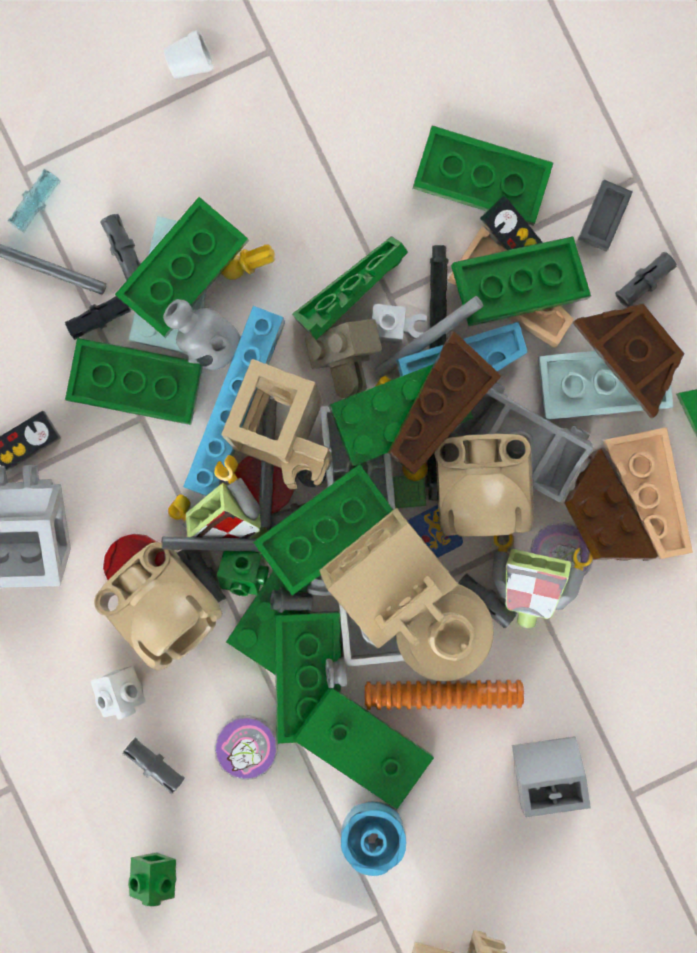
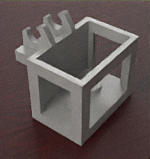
[0,465,71,588]

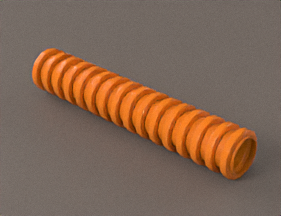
[365,680,524,710]

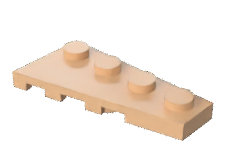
[448,226,574,348]

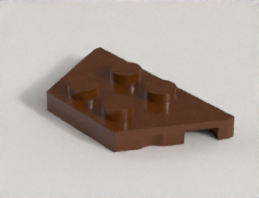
[572,304,685,418]
[564,448,659,561]

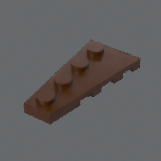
[388,331,501,474]

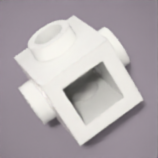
[90,666,146,719]

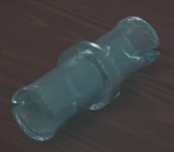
[7,169,61,233]

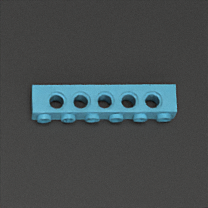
[183,306,285,496]

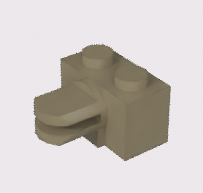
[305,319,382,398]

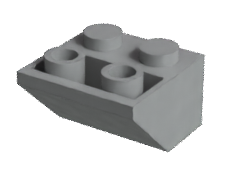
[512,736,591,817]

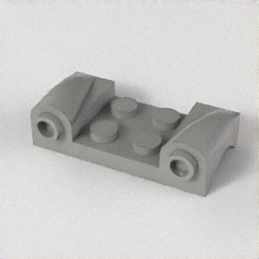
[448,382,593,503]

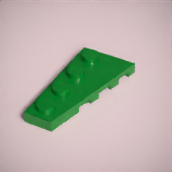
[292,236,408,340]

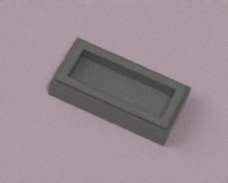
[577,180,633,252]

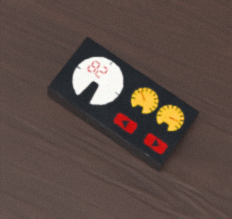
[480,196,543,251]
[0,411,61,471]

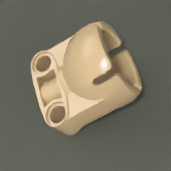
[434,434,534,536]
[94,542,223,671]

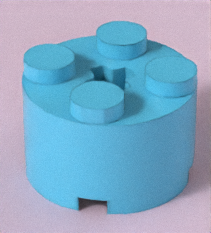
[341,802,406,876]

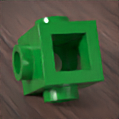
[217,551,269,596]
[128,852,176,906]

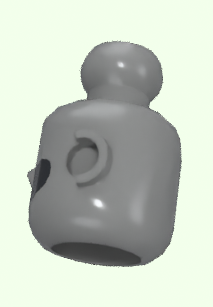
[163,299,241,370]

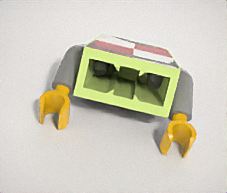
[168,455,267,539]
[492,534,593,628]

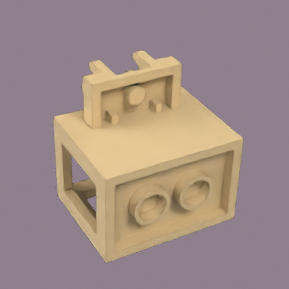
[221,359,333,489]
[319,508,458,649]

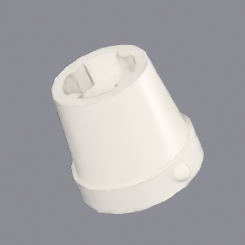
[164,30,213,79]

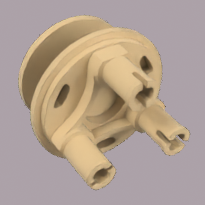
[396,584,494,681]

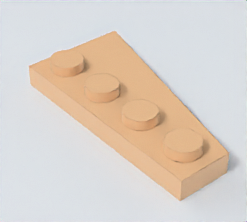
[602,427,693,559]

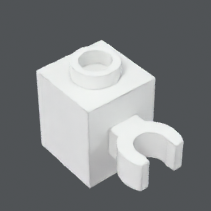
[372,304,427,343]

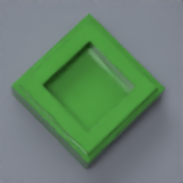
[392,476,427,508]

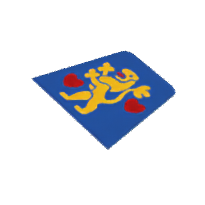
[407,505,463,558]

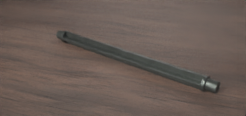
[426,245,449,500]

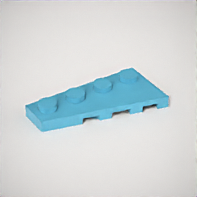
[396,321,528,376]

